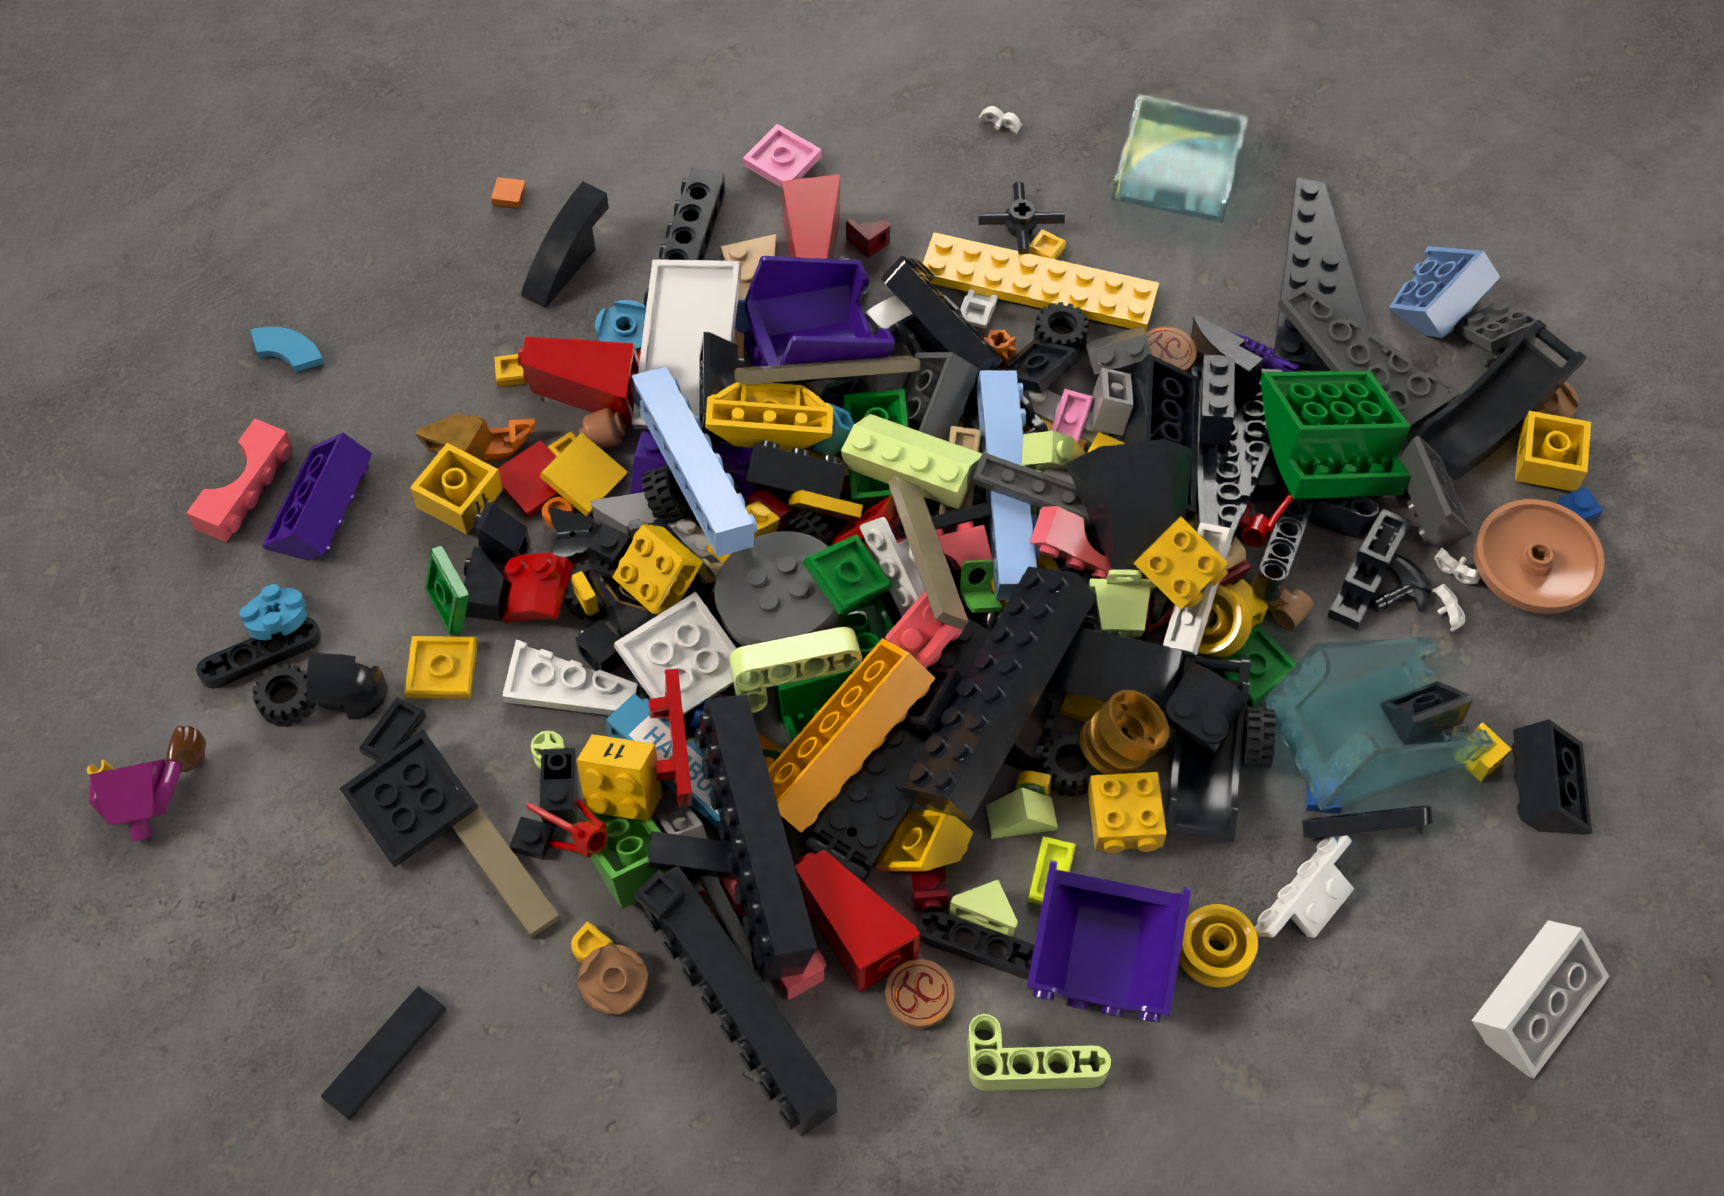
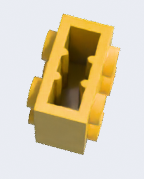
[1134,516,1228,610]
[612,524,703,614]
[1087,772,1167,854]

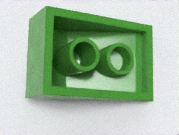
[573,813,669,909]

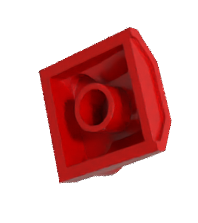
[502,552,573,624]

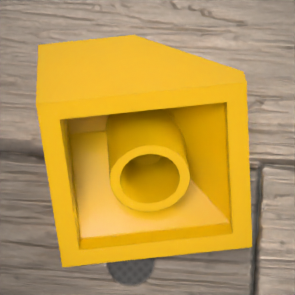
[876,810,974,871]

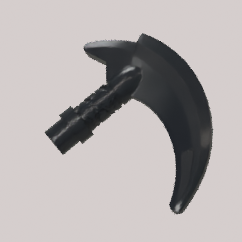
[1356,551,1432,612]

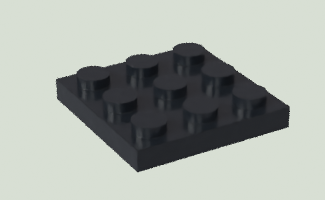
[339,730,479,867]

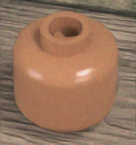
[579,408,627,451]

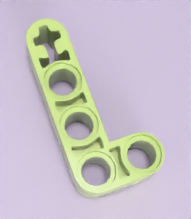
[729,627,862,713]
[967,1014,1111,1091]

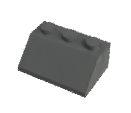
[902,352,979,442]
[1399,435,1473,550]

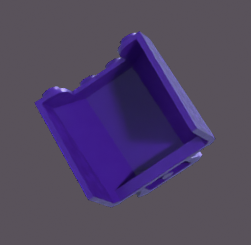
[744,256,895,384]
[1026,860,1191,1023]

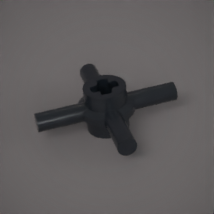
[978,182,1065,254]

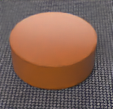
[542,497,574,528]

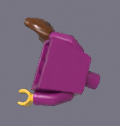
[87,726,206,842]

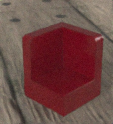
[846,218,891,259]

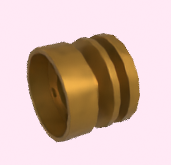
[1079,690,1169,775]

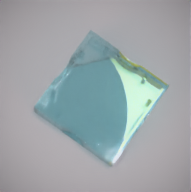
[1112,94,1248,223]

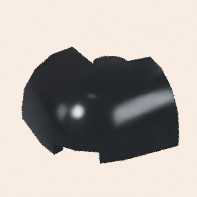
[307,652,388,720]

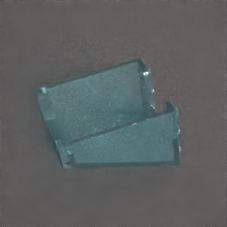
[1262,637,1493,811]

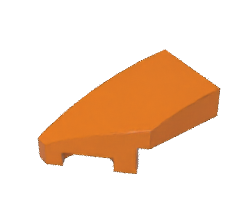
[481,419,536,461]

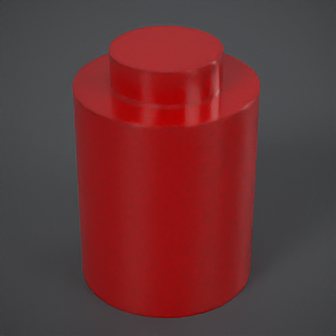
[746,488,795,532]

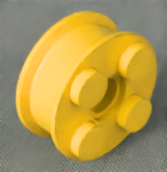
[1198,584,1252,657]
[1179,904,1258,988]

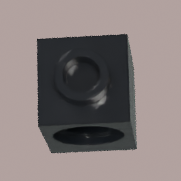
[575,619,625,673]

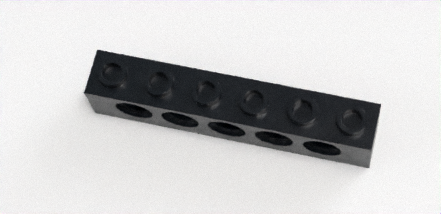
[644,167,726,307]

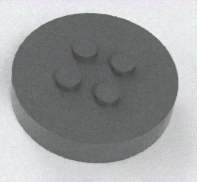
[714,531,843,646]

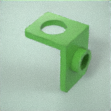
[959,559,1003,613]

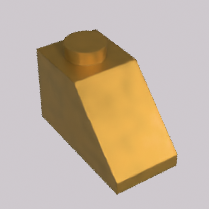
[415,413,494,460]

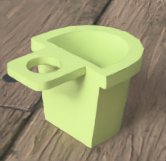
[1089,570,1156,638]

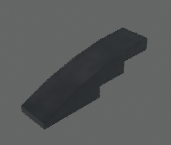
[1327,508,1411,630]

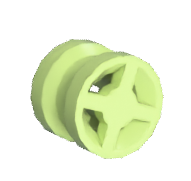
[531,731,565,769]

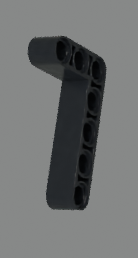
[881,255,1002,380]
[1253,490,1379,602]

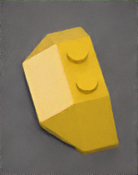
[705,382,833,451]

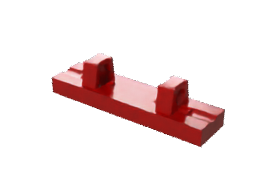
[648,668,692,807]

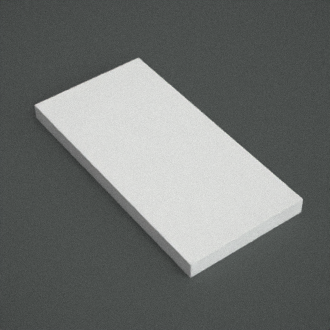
[631,260,742,430]

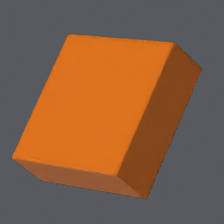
[491,177,526,209]

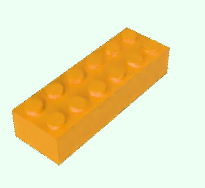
[768,638,936,833]

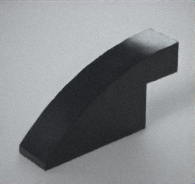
[521,181,609,308]

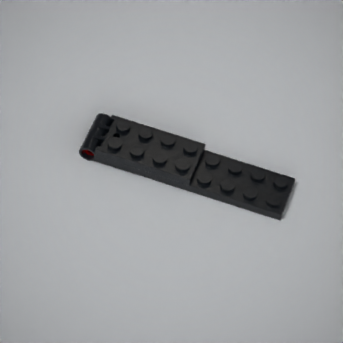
[800,618,990,883]

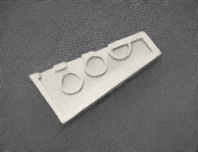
[502,639,638,716]

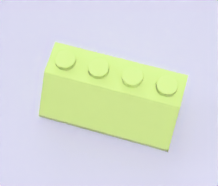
[841,414,982,509]

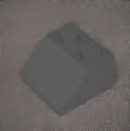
[1085,326,1152,382]

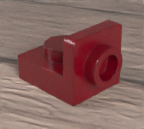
[910,866,949,912]

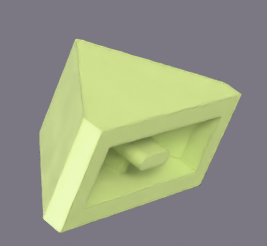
[986,787,1058,839]
[949,880,1018,937]

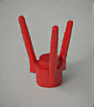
[1240,495,1293,547]
[526,799,607,858]

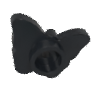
[550,507,593,560]

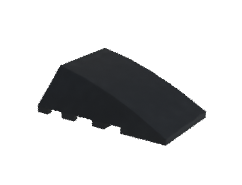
[1065,439,1192,578]

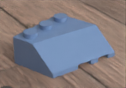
[1389,246,1501,338]

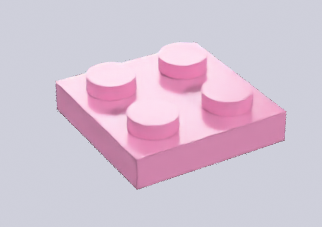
[743,124,822,188]

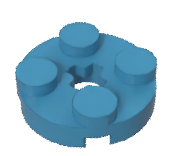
[595,300,646,354]
[239,584,308,640]

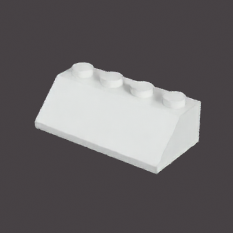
[1472,920,1610,1078]

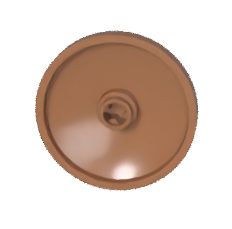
[1474,499,1605,614]

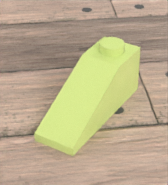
[1021,431,1086,472]

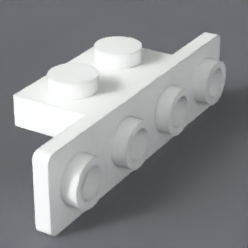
[860,517,925,617]
[1254,835,1354,938]

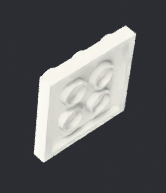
[614,592,737,721]

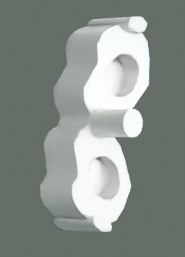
[978,106,1022,134]
[1434,548,1481,584]
[1432,584,1465,632]

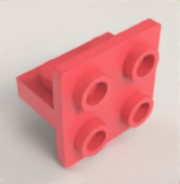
[885,591,964,669]

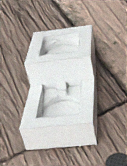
[960,289,998,329]
[865,295,912,333]

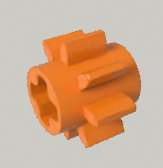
[983,330,1016,366]

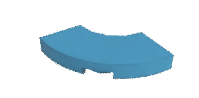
[250,327,324,372]

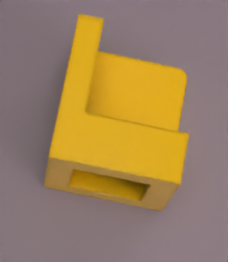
[1453,723,1512,782]

